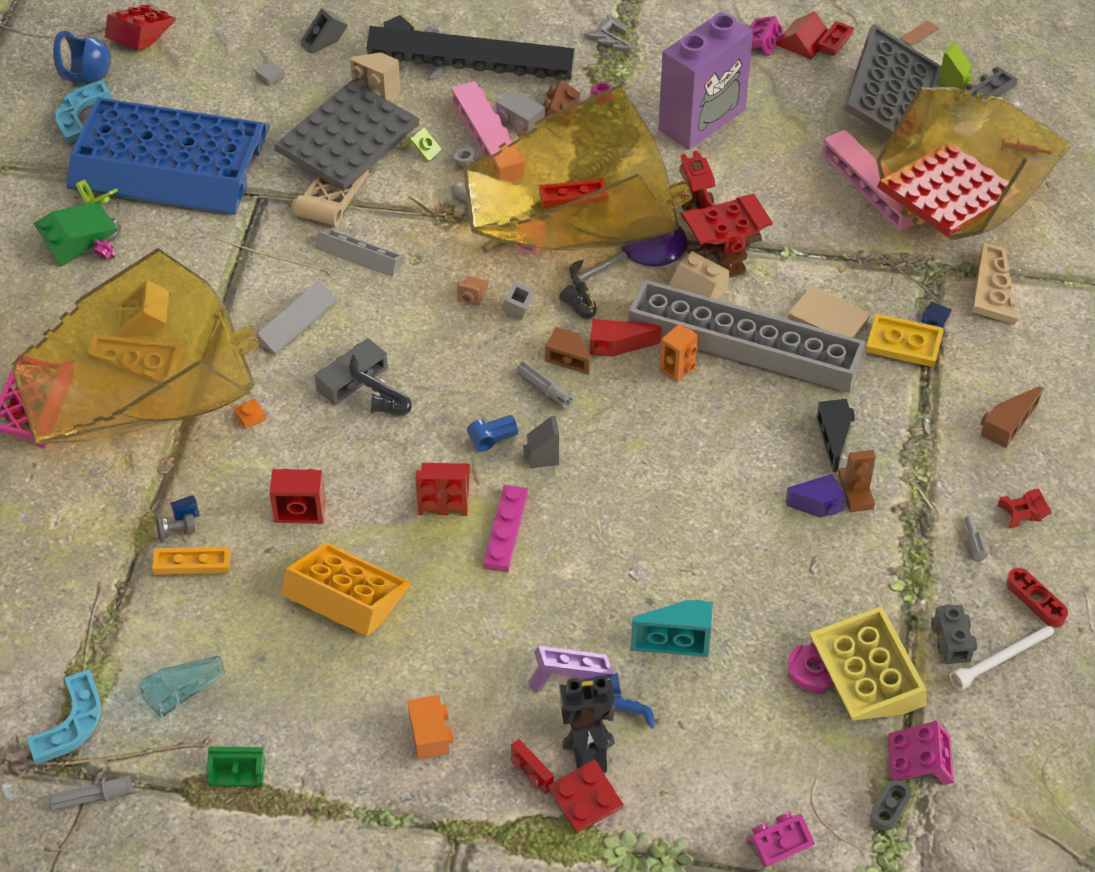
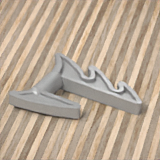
[584,14,632,51]

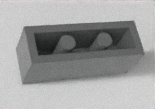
[315,338,388,405]

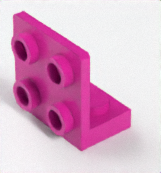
[888,721,954,785]

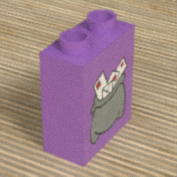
[658,12,753,150]

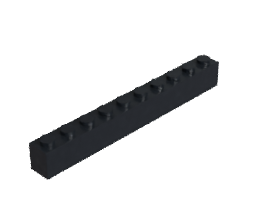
[366,26,575,81]

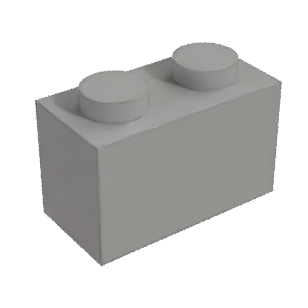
[496,89,545,136]

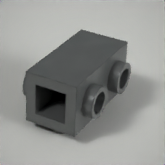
[931,604,977,664]

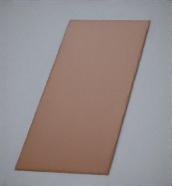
[900,21,940,45]

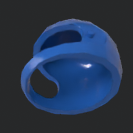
[53,31,111,83]

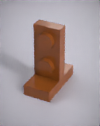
[838,450,876,512]

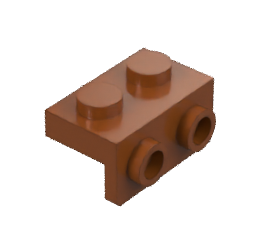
[542,80,581,125]

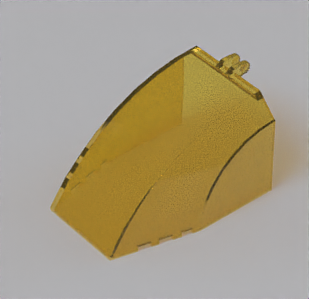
[463,84,692,250]
[876,87,1073,240]
[11,248,260,444]

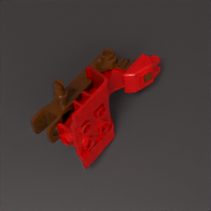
[679,151,773,277]

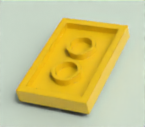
[866,313,944,367]

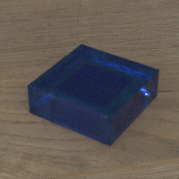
[921,302,952,328]
[170,494,200,521]

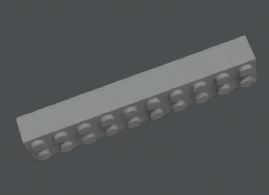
[628,279,866,393]

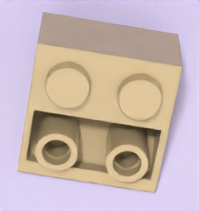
[350,53,401,102]

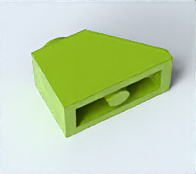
[938,41,973,93]

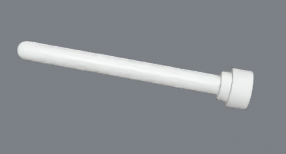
[949,626,1054,691]

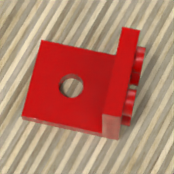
[415,463,470,516]

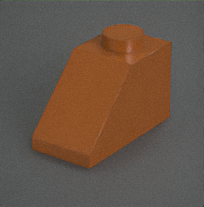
[545,327,591,375]

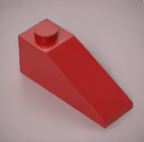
[590,319,662,357]

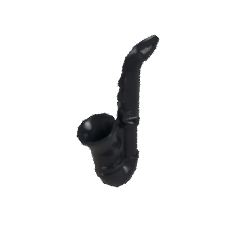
[559,260,597,318]
[349,355,412,416]

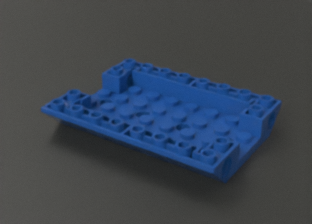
[66,97,270,215]

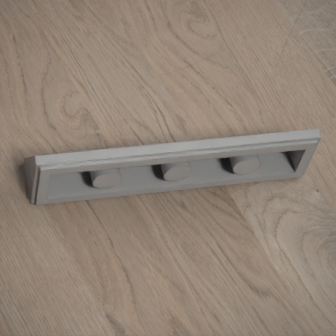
[315,229,405,276]
[257,281,337,355]

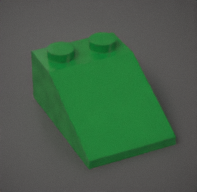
[33,202,118,266]

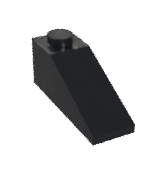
[816,398,855,472]

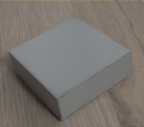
[255,61,285,85]

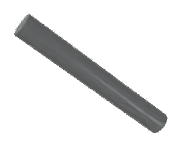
[574,251,627,284]

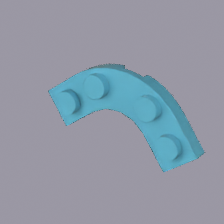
[56,80,111,144]
[27,669,101,765]

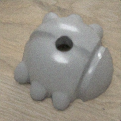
[451,147,478,168]

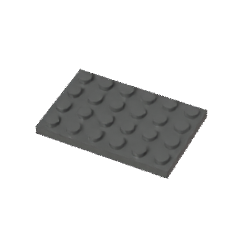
[843,24,941,152]
[275,80,420,191]

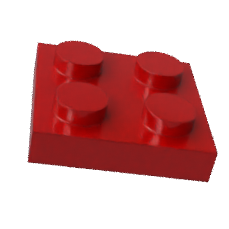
[548,759,624,834]

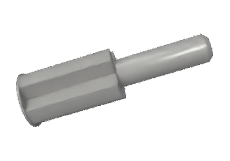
[965,515,988,561]

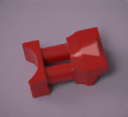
[998,488,1052,528]

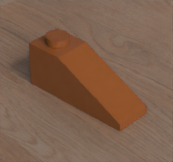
[980,386,1043,448]

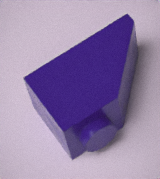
[785,474,845,518]

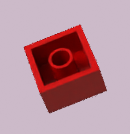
[269,468,326,524]

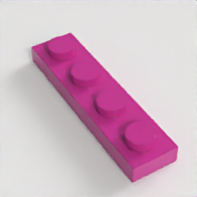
[484,485,528,572]

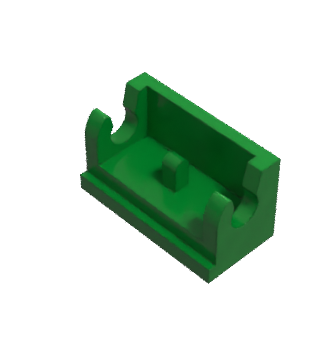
[206,747,266,787]

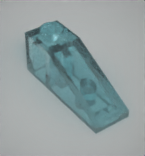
[139,656,225,718]

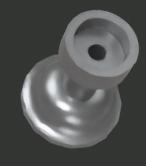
[156,513,195,543]

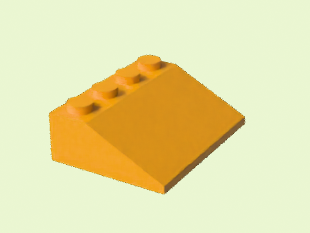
[281,542,411,636]

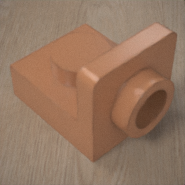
[457,276,488,306]

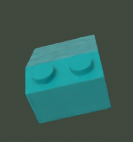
[631,600,713,657]

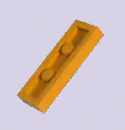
[152,547,231,575]

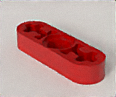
[1006,568,1068,628]

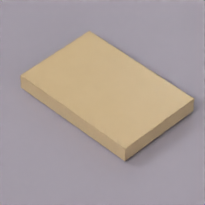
[788,285,871,338]

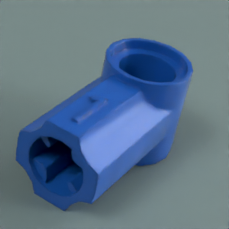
[467,415,518,452]

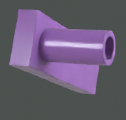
[528,645,614,691]

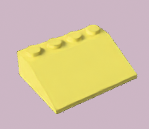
[810,606,927,721]

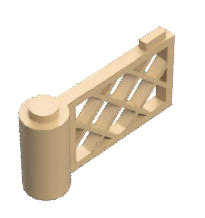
[291,169,369,226]

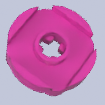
[788,642,834,694]

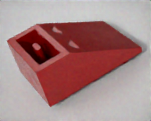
[104,4,176,50]

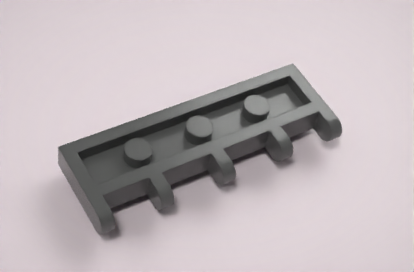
[939,66,1018,122]

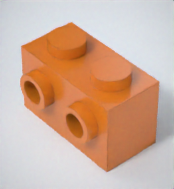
[660,323,698,382]
[407,695,454,760]

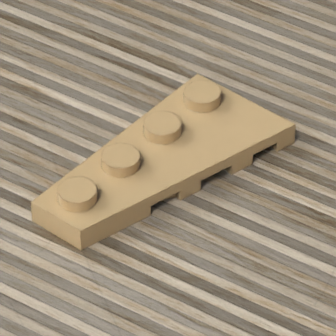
[971,242,1018,325]

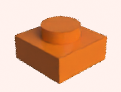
[234,398,267,429]

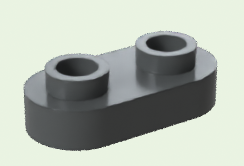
[870,780,911,831]

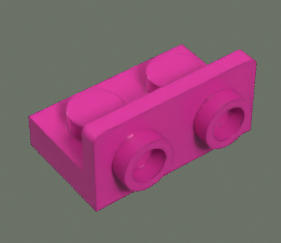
[749,16,782,56]
[746,812,815,867]

